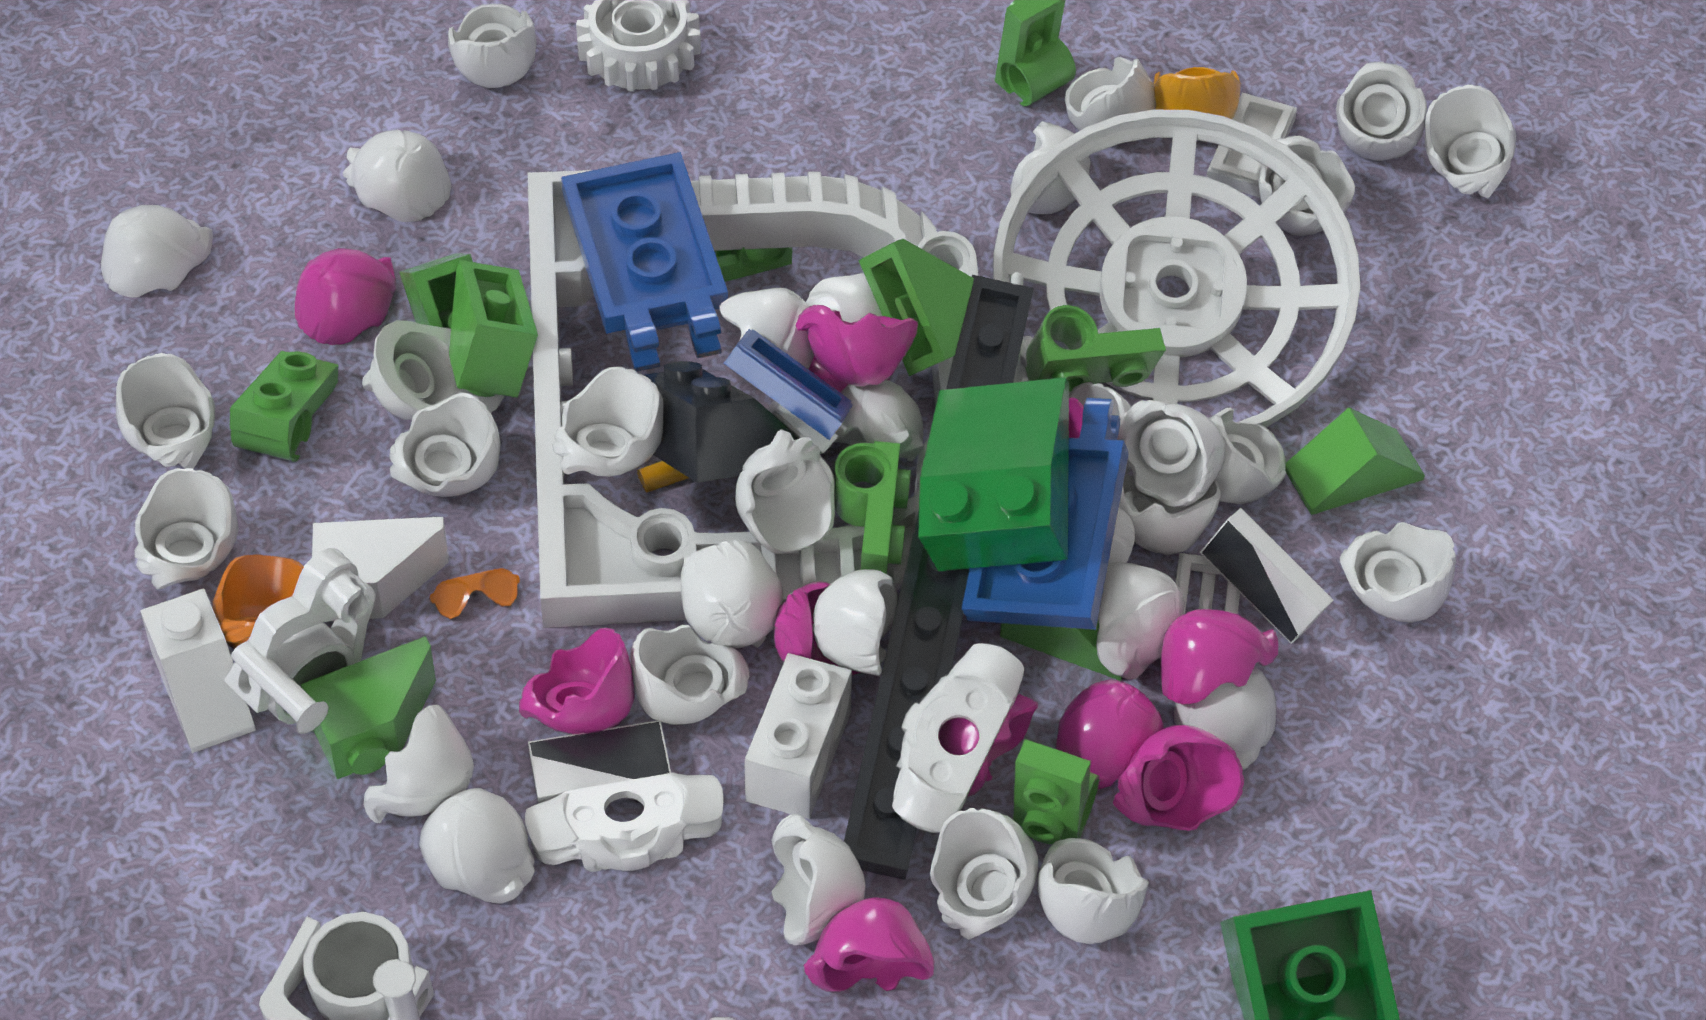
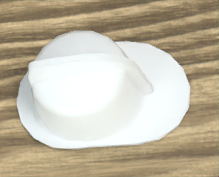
[362,320,505,420]

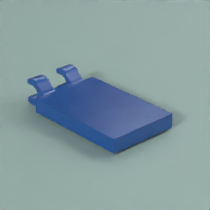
[561,152,728,372]
[962,398,1129,630]

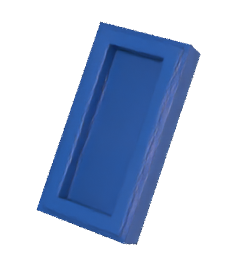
[723,329,853,440]

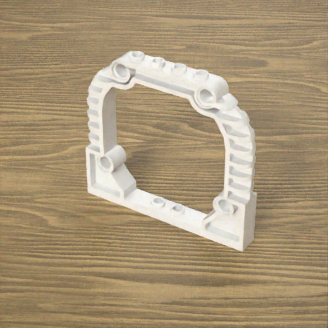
[528,170,978,628]

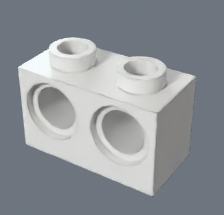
[745,653,852,819]

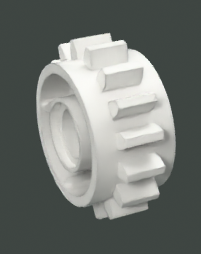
[576,0,701,91]

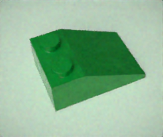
[918,377,1069,571]
[1220,890,1400,1020]

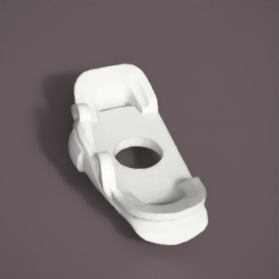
[892,643,1024,833]
[525,772,723,872]

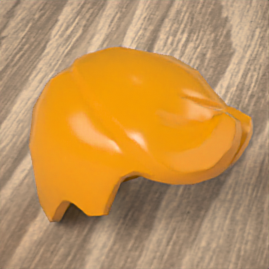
[1153,67,1241,119]

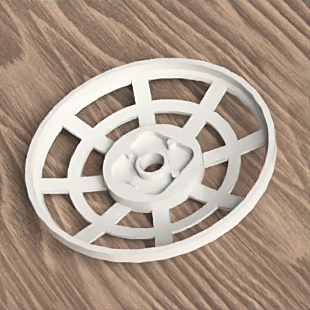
[993,110,1360,427]

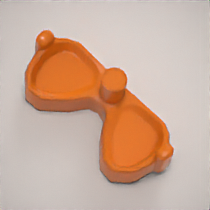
[429,568,520,619]

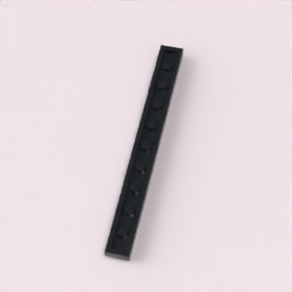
[844,275,1034,880]

